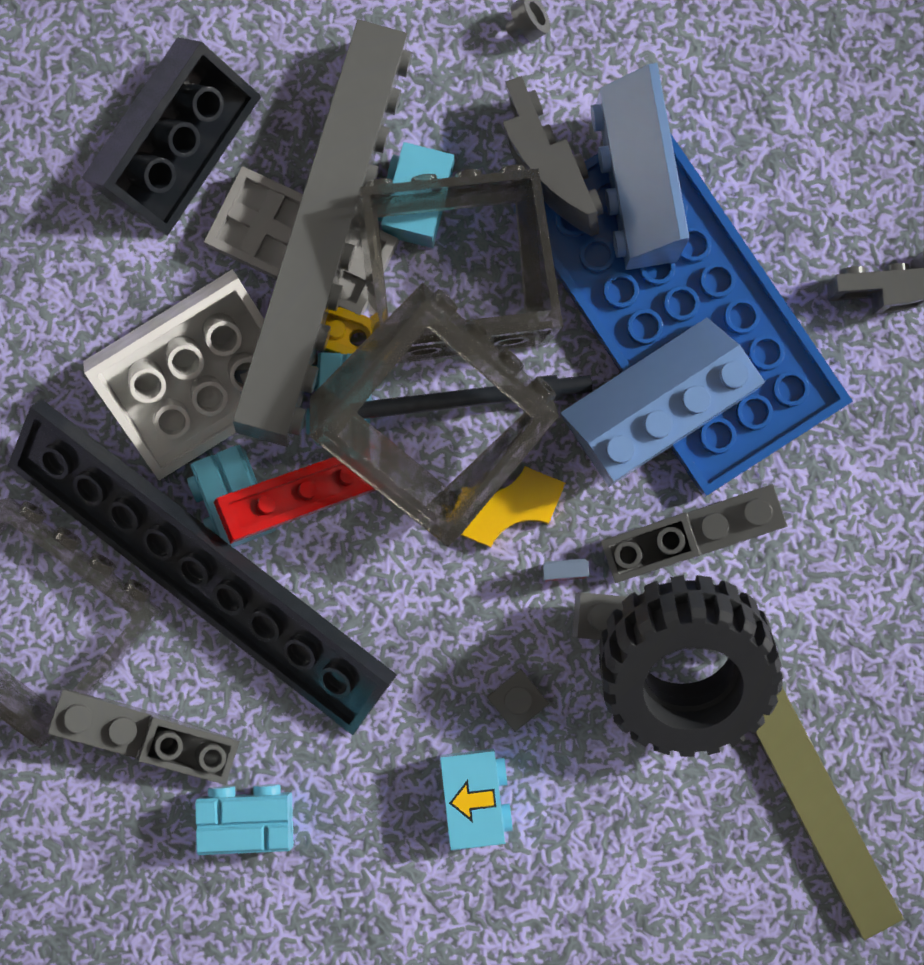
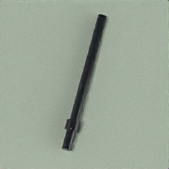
[331,375,592,423]

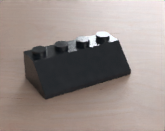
[82,37,262,236]

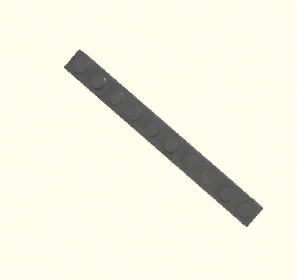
[233,19,413,447]

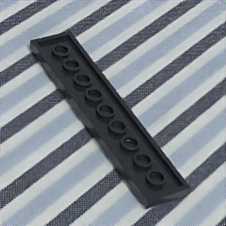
[8,399,397,736]

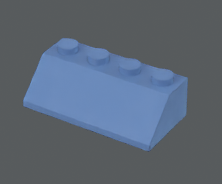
[590,63,690,270]
[560,318,765,487]

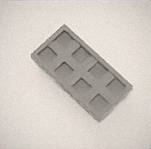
[204,166,399,315]

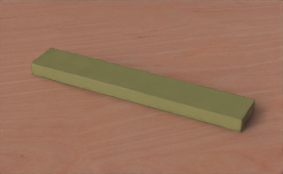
[754,687,904,940]

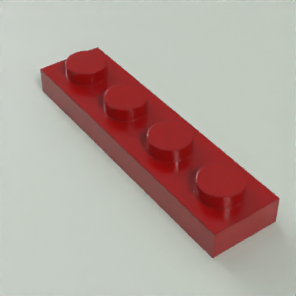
[213,441,396,544]

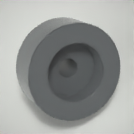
[505,0,550,41]

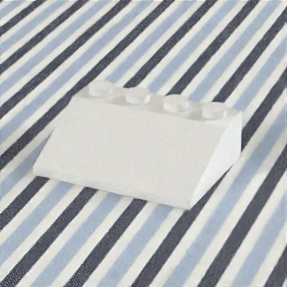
[83,269,264,480]

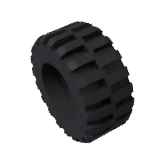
[599,575,783,757]

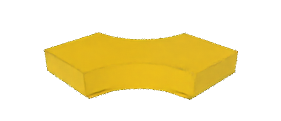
[450,466,565,548]

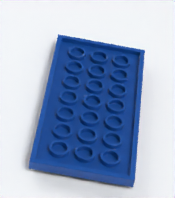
[513,133,853,497]

